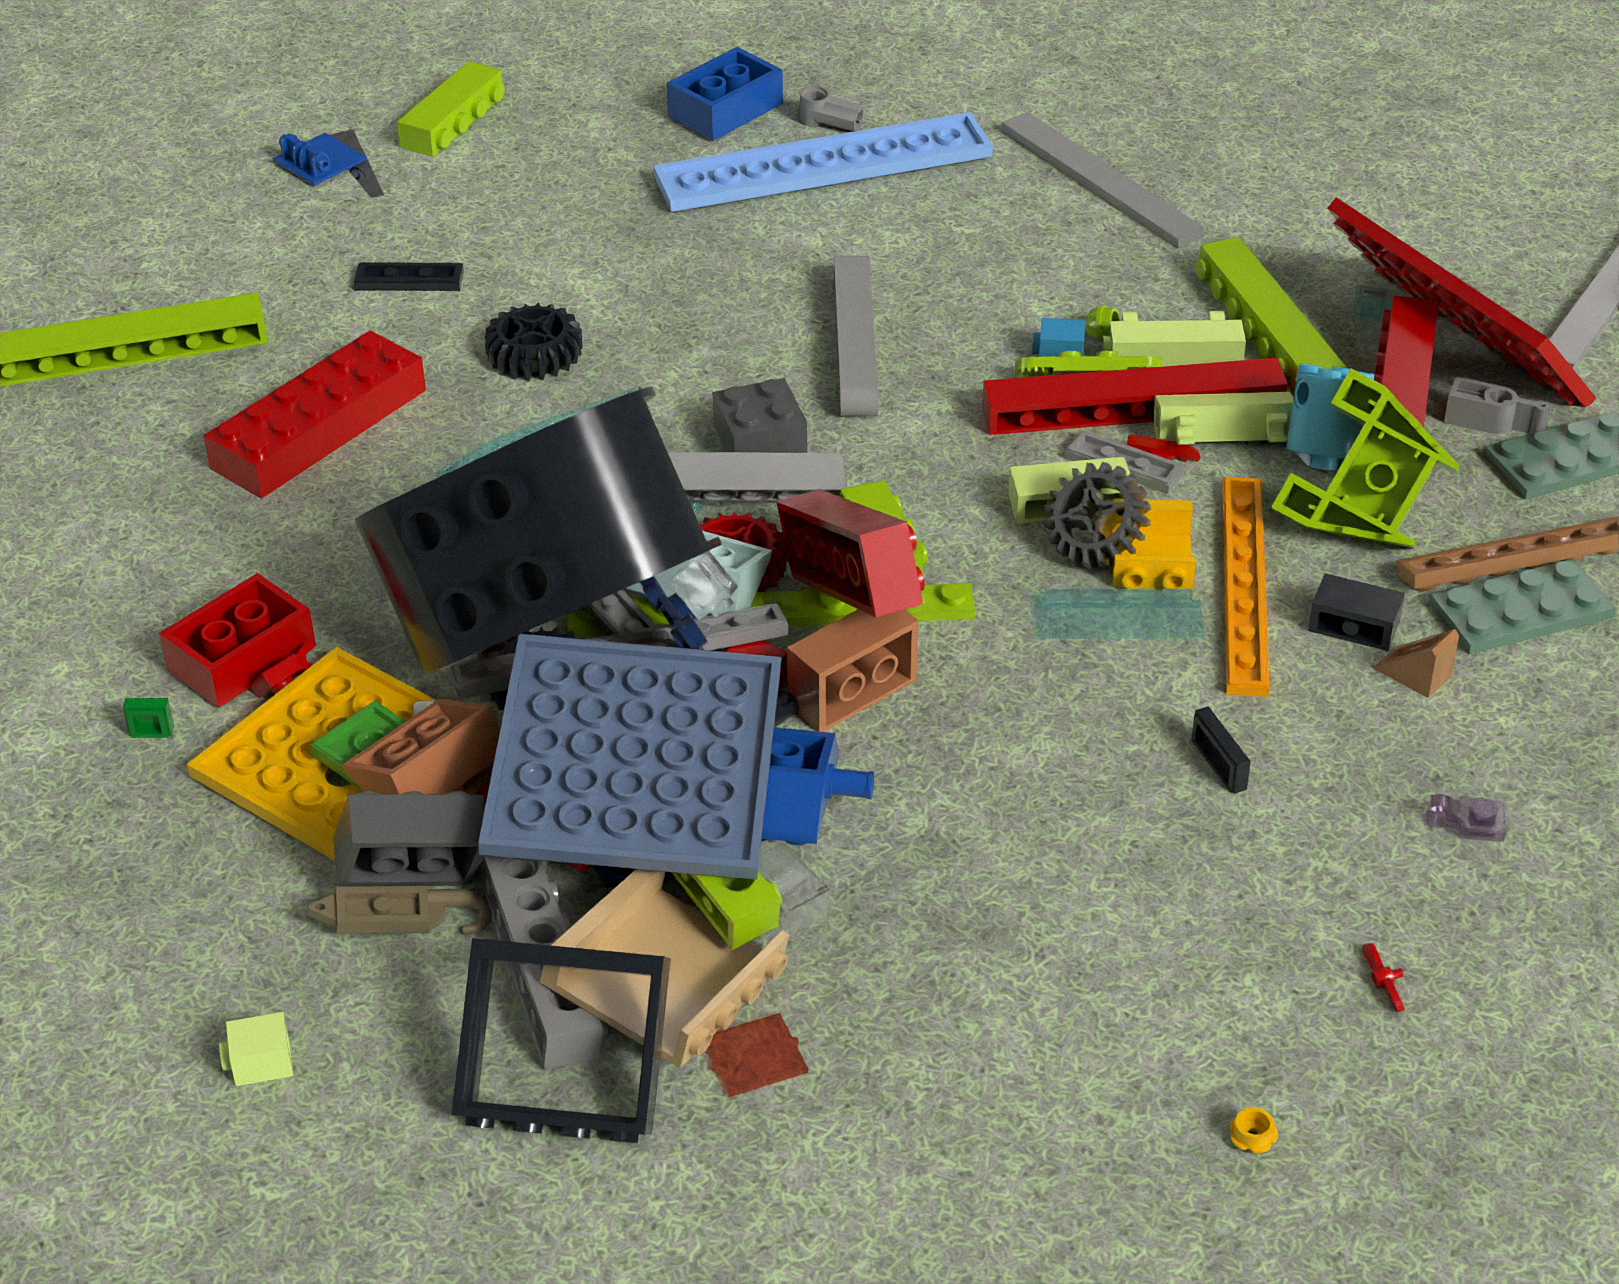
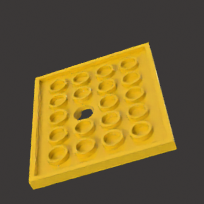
[187,646,493,861]

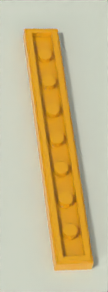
[1222,477,1269,697]

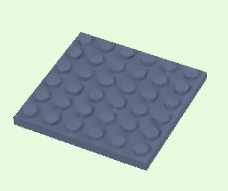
[478,634,781,880]

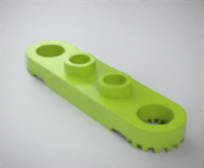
[1015,351,1163,378]

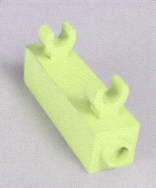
[1102,311,1246,366]
[1154,392,1294,445]

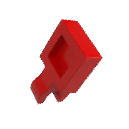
[249,642,315,699]

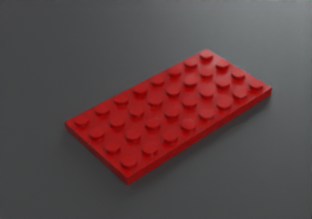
[1327,197,1596,407]

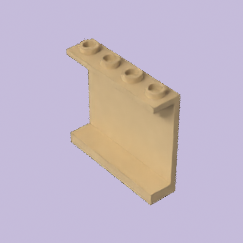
[540,869,790,1068]

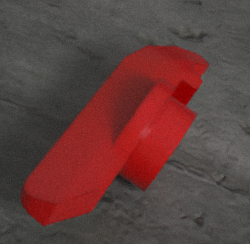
[1127,435,1201,462]

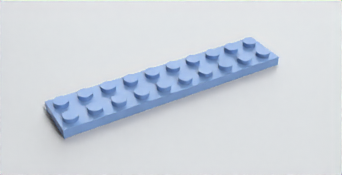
[653,112,993,212]

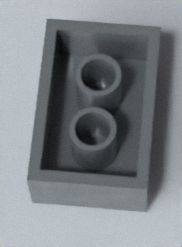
[333,791,485,886]

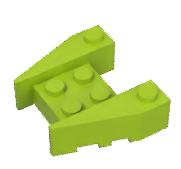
[1271,368,1460,549]

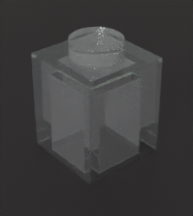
[668,551,738,621]

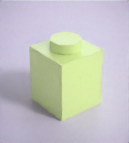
[219,1012,293,1086]

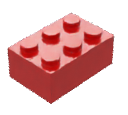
[159,573,316,708]

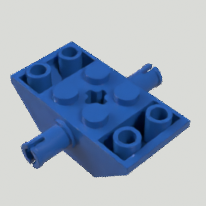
[762,727,874,845]

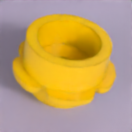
[1229,1107,1278,1154]

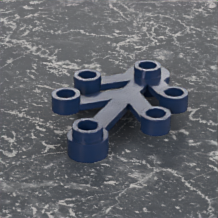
[640,576,708,650]

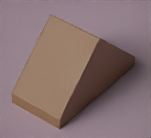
[1374,629,1459,698]

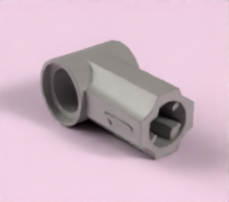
[799,85,865,132]

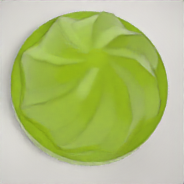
[1085,305,1120,341]

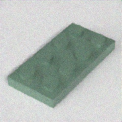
[1484,411,1619,500]
[1429,558,1616,655]

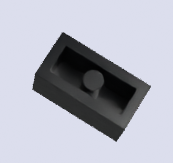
[1308,573,1405,651]

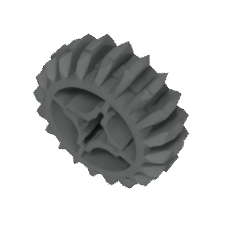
[1043,462,1151,569]

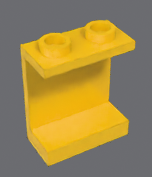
[1111,498,1196,591]

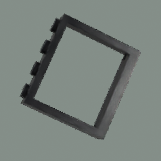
[451,938,671,1143]

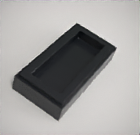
[1191,706,1251,794]

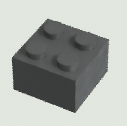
[712,378,808,453]

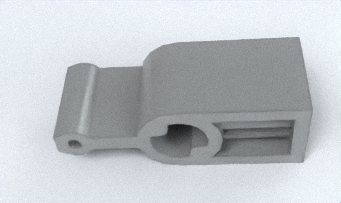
[1444,376,1551,434]

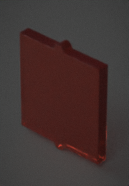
[707,1013,808,1097]

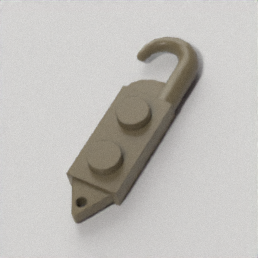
[306,886,491,935]

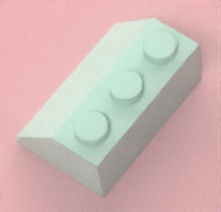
[626,531,772,615]

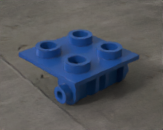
[273,133,367,186]

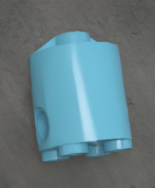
[1286,364,1375,471]

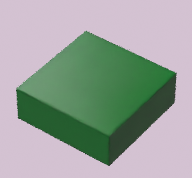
[123,698,174,738]

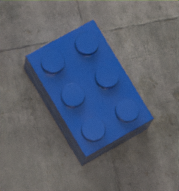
[666,47,783,141]

